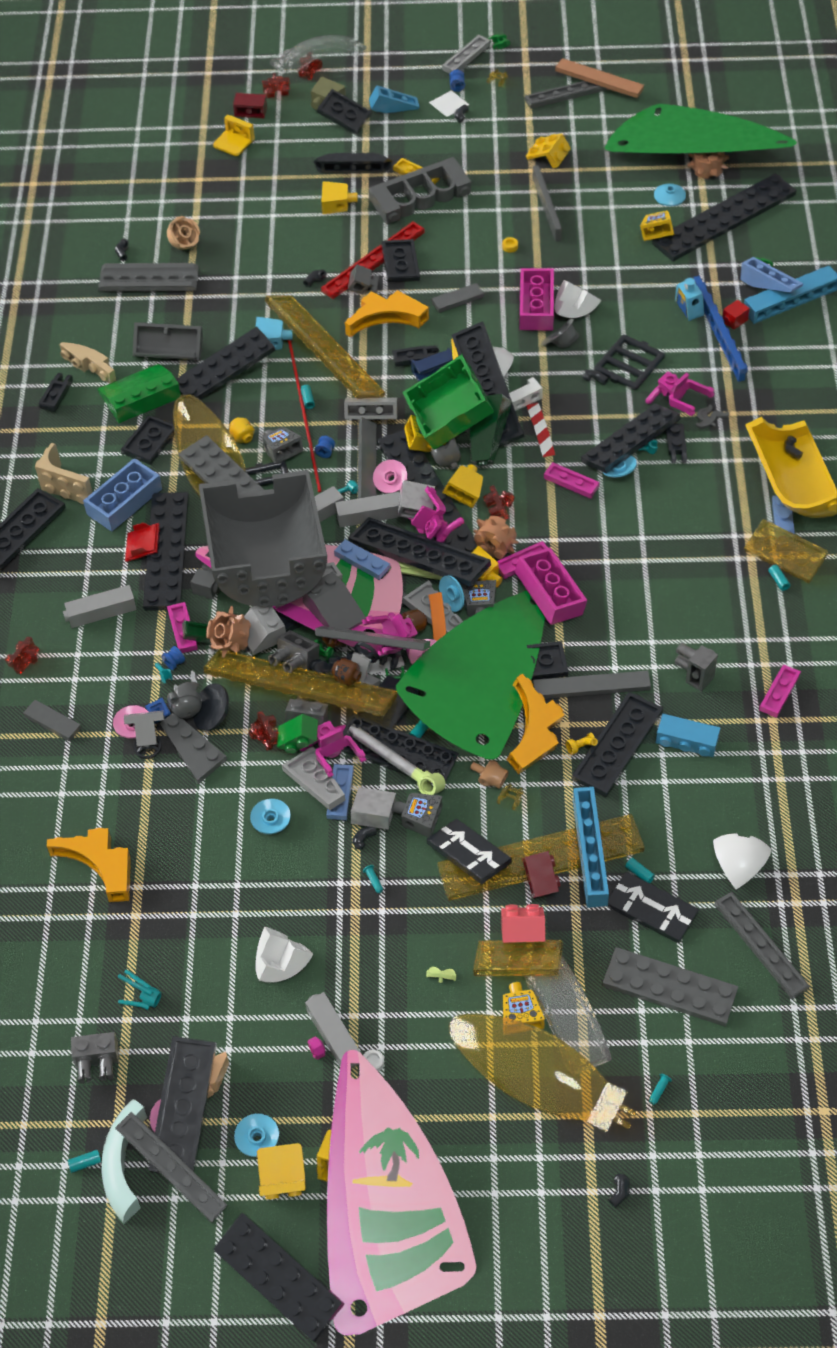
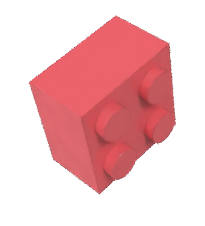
[501,904,545,943]

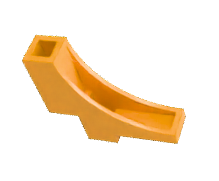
[345,290,429,337]
[507,674,564,775]
[47,828,131,902]

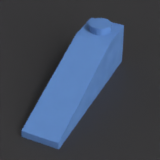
[740,257,803,293]

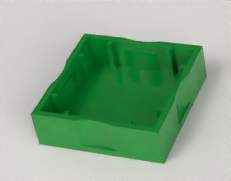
[403,354,494,450]

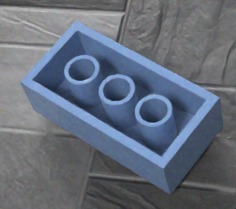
[83,458,162,532]

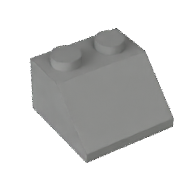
[244,606,286,655]

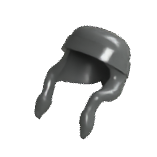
[431,430,469,470]
[167,670,202,719]

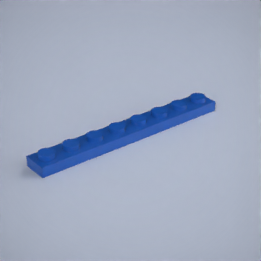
[693,276,748,382]

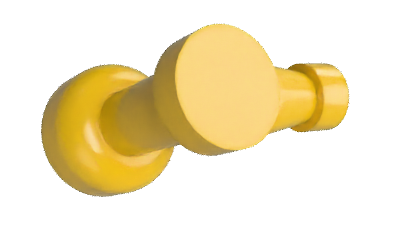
[565,733,598,755]

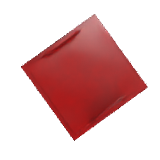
[125,522,160,562]

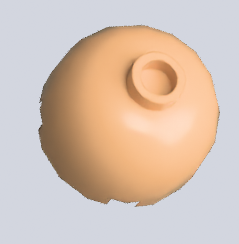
[167,216,200,250]

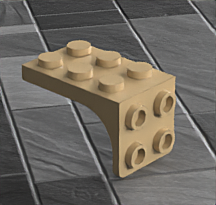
[35,443,93,504]

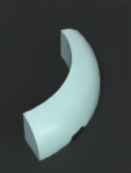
[102,1099,147,1224]

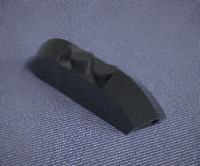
[313,153,393,174]

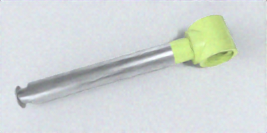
[348,724,445,795]

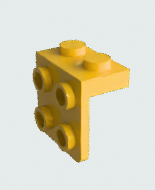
[213,114,255,156]
[526,133,571,168]
[257,1143,307,1200]

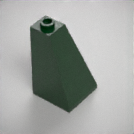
[470,394,512,466]

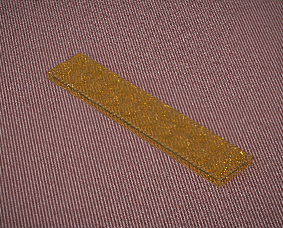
[264,295,386,399]
[204,650,397,716]
[437,814,645,901]

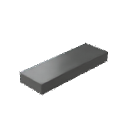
[432,283,484,313]
[23,700,81,742]

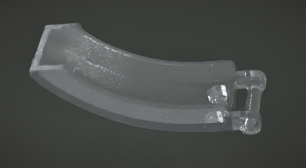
[270,35,367,74]
[518,946,612,1075]

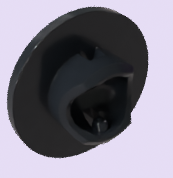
[193,683,229,731]

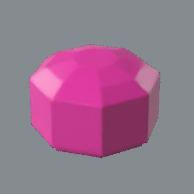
[308,1036,326,1060]

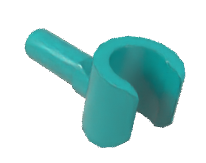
[638,440,658,454]
[338,480,358,494]
[155,663,173,683]

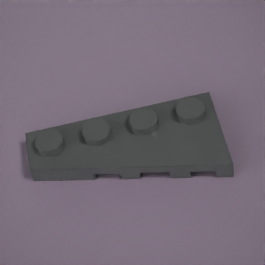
[160,713,227,784]

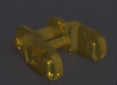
[487,69,508,87]
[497,783,524,811]

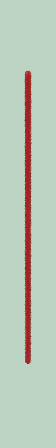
[288,340,322,493]

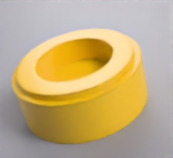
[502,237,518,253]

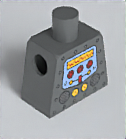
[262,427,304,464]
[461,580,496,617]
[393,793,443,837]

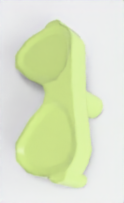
[426,967,456,983]

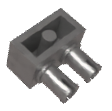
[268,630,320,673]
[674,642,718,692]
[285,692,329,726]
[71,1032,119,1084]

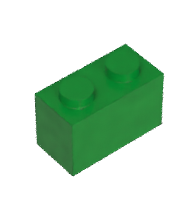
[277,714,318,753]

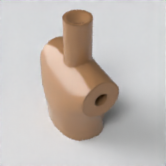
[470,760,509,789]

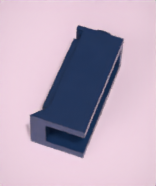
[411,347,453,382]

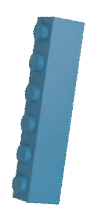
[744,266,837,324]
[573,787,609,908]

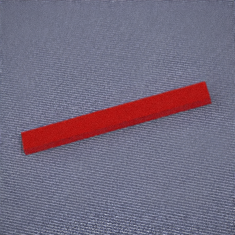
[321,221,425,299]

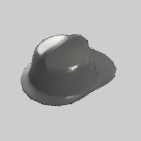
[541,319,579,348]

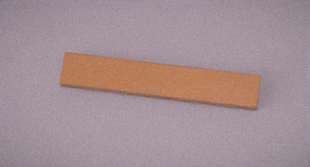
[555,58,644,98]

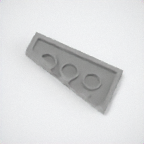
[402,580,463,634]
[282,746,346,810]

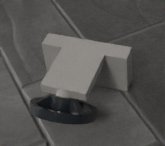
[351,642,381,692]
[124,710,165,759]

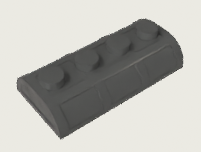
[133,322,203,360]

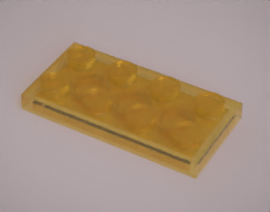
[744,519,828,583]
[473,940,563,976]

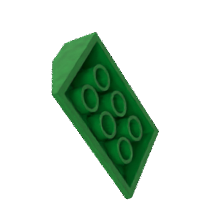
[97,364,181,423]

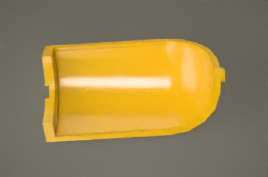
[745,417,837,518]

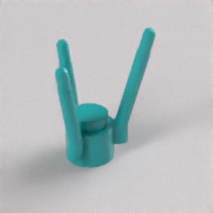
[118,970,162,1010]

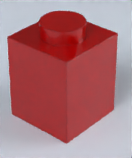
[722,299,750,330]

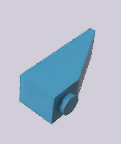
[369,85,419,113]

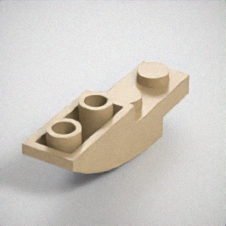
[60,342,117,384]

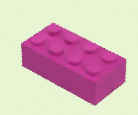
[519,268,554,330]
[515,547,587,625]

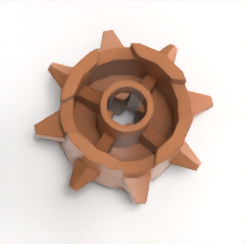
[687,152,729,179]
[473,516,519,560]
[207,606,251,658]

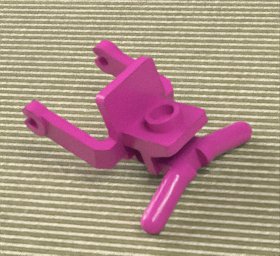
[645,371,715,416]
[408,486,464,543]
[362,612,417,658]
[300,721,366,777]

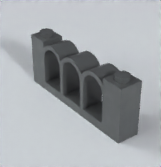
[369,157,471,224]

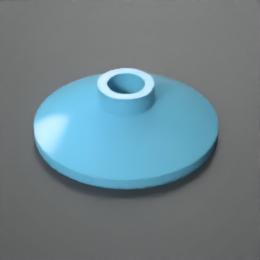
[654,184,686,206]
[603,456,637,477]
[439,576,464,612]
[250,799,291,834]
[234,1114,279,1157]

